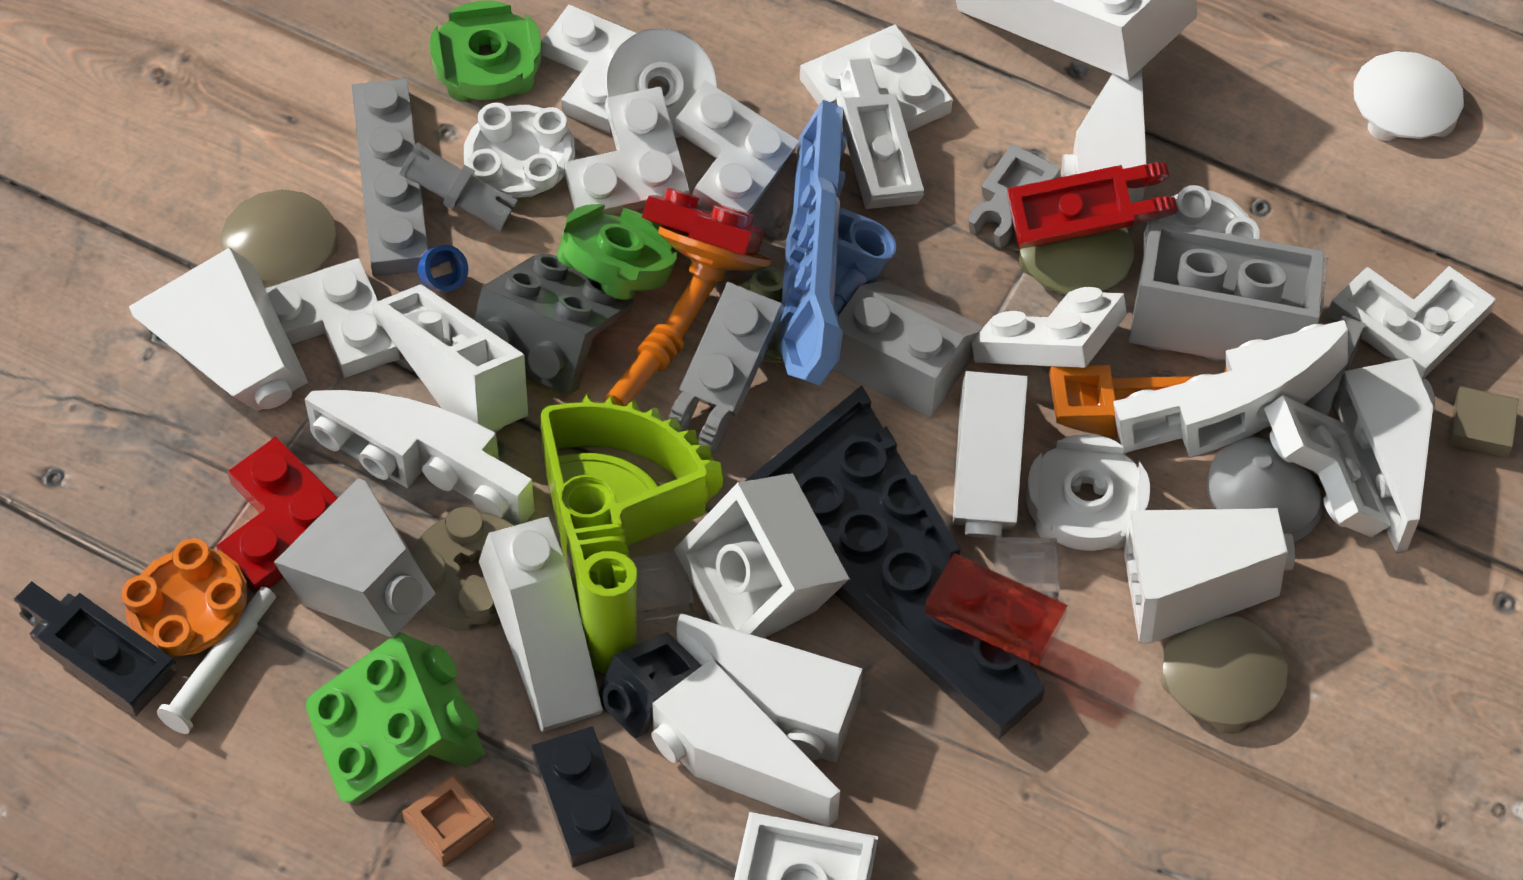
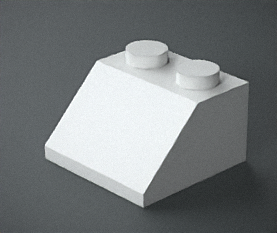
[674,473,850,639]

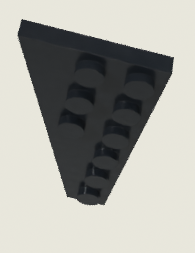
[745,385,1045,739]

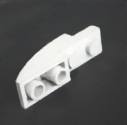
[1113,320,1348,458]
[305,390,535,525]

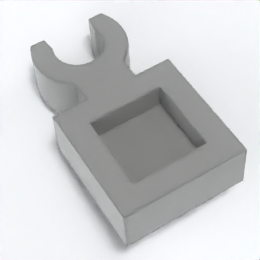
[968,144,1061,248]

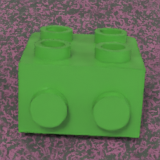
[306,632,485,805]

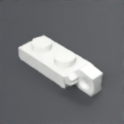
[837,58,924,209]

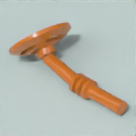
[605,225,771,407]

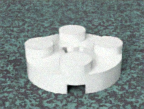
[1026,434,1150,551]

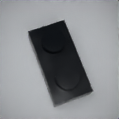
[531,726,634,868]

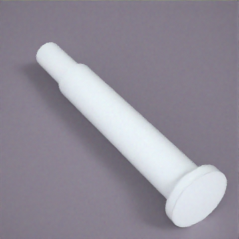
[157,587,276,734]

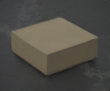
[1448,386,1519,459]

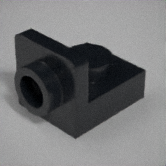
[598,632,702,738]

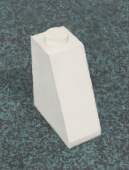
[129,247,308,412]
[952,371,1028,539]
[1124,508,1295,643]

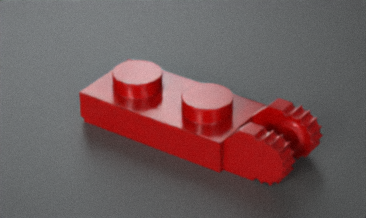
[1007,162,1178,249]

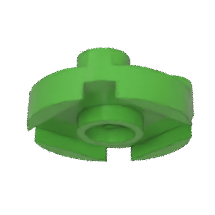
[430,1,542,102]
[557,204,677,299]

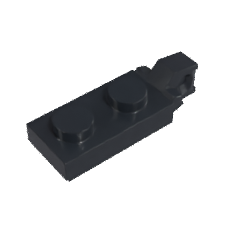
[14,581,178,717]

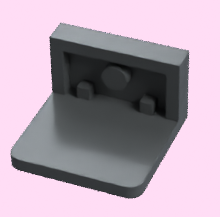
[474,254,634,396]

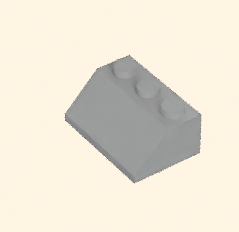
[1128,220,1324,362]

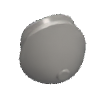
[1207,436,1324,542]

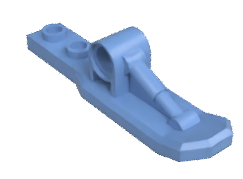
[778,100,897,386]

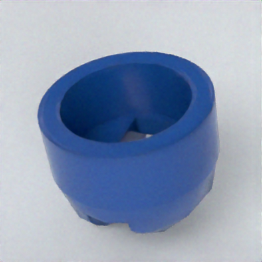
[417,245,469,293]

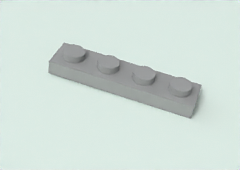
[351,78,428,277]

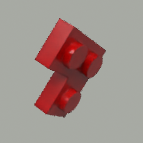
[642,188,765,255]
[216,436,338,594]

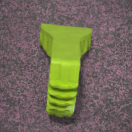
[541,393,724,673]

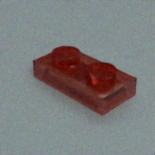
[925,553,1068,666]

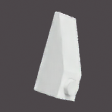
[1061,69,1146,203]
[372,284,528,432]
[1333,358,1435,553]
[479,517,603,732]
[676,613,862,763]
[651,659,840,827]

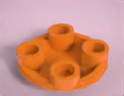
[121,538,247,657]

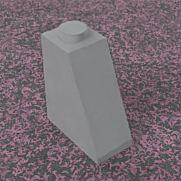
[274,479,436,638]

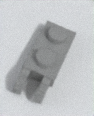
[668,282,785,454]

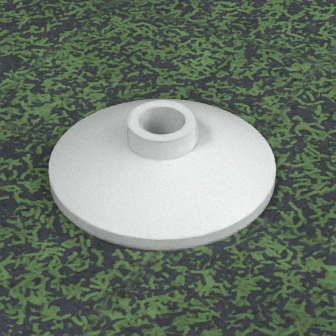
[605,29,717,139]

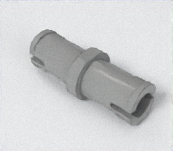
[400,143,518,232]

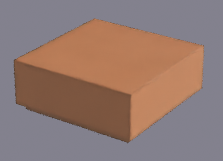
[402,774,495,867]

